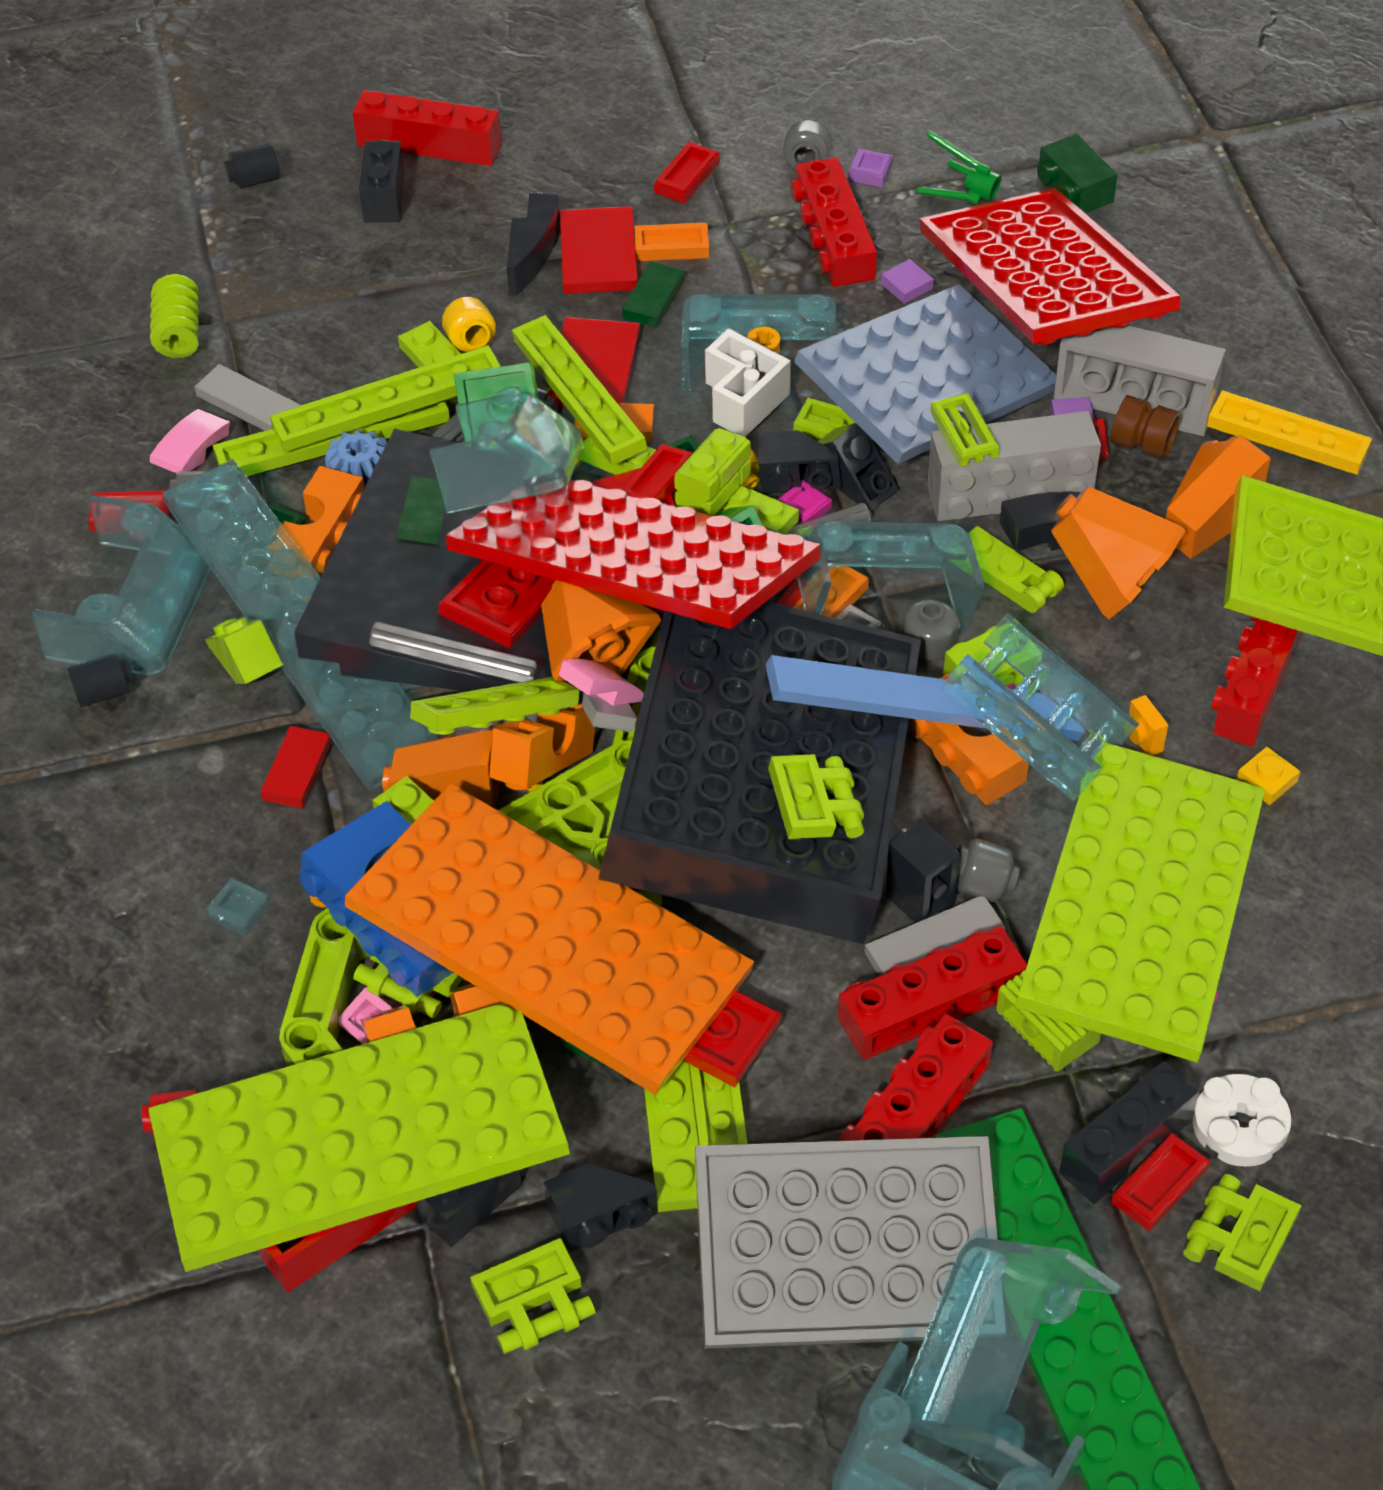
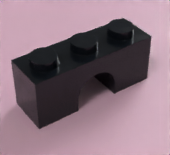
[1059,1061,1199,1205]

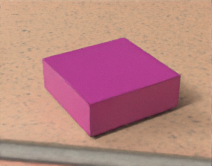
[777,480,832,524]

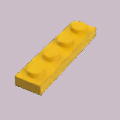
[1207,390,1372,475]

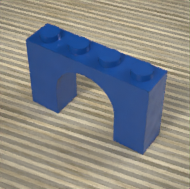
[299,801,454,997]

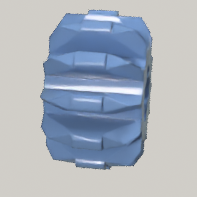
[325,428,387,487]

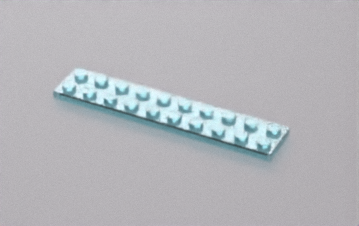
[162,459,438,791]

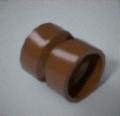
[1110,395,1181,460]

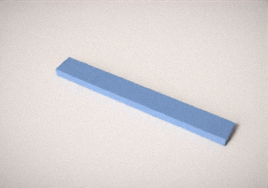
[765,655,1085,741]

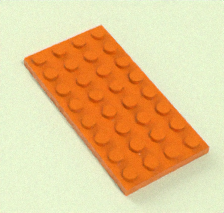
[344,783,754,1095]

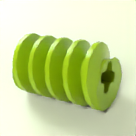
[150,274,199,358]

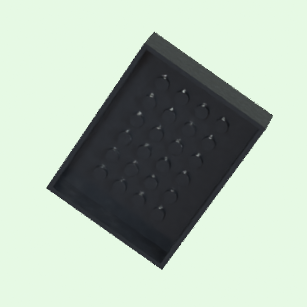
[598,601,921,944]

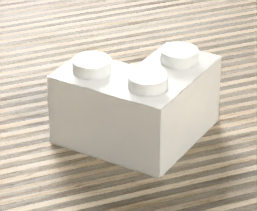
[705,328,791,437]

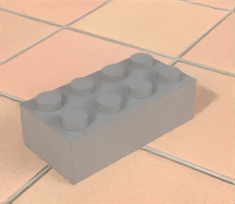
[1054,325,1226,437]
[927,410,1101,521]

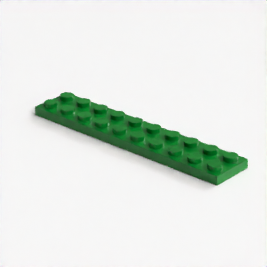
[933,1108,1201,1490]

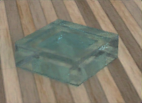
[206,878,270,936]

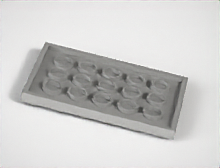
[694,1136,1006,1349]

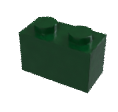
[1037,133,1118,214]

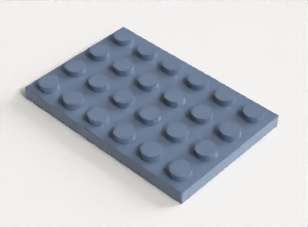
[794,284,1056,464]

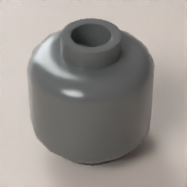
[783,120,831,171]
[902,599,958,661]
[956,839,1019,902]

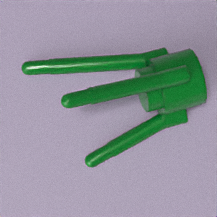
[916,130,1002,205]

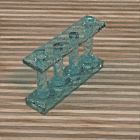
[940,613,1139,801]

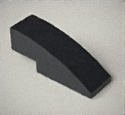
[507,193,560,295]
[999,491,1082,551]

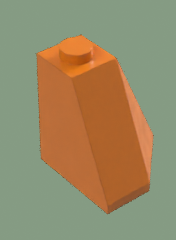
[1165,435,1271,559]
[1051,486,1186,619]
[541,580,661,681]
[382,723,502,809]

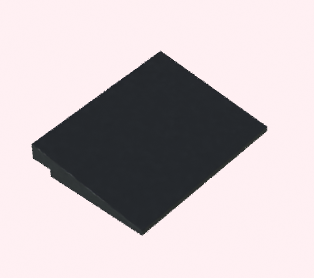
[294,428,603,691]

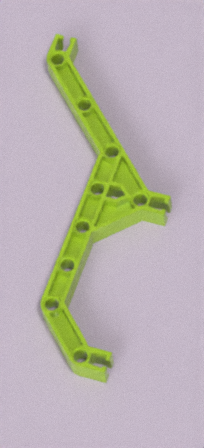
[279,625,662,1067]

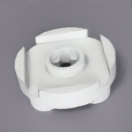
[1193,1074,1291,1167]

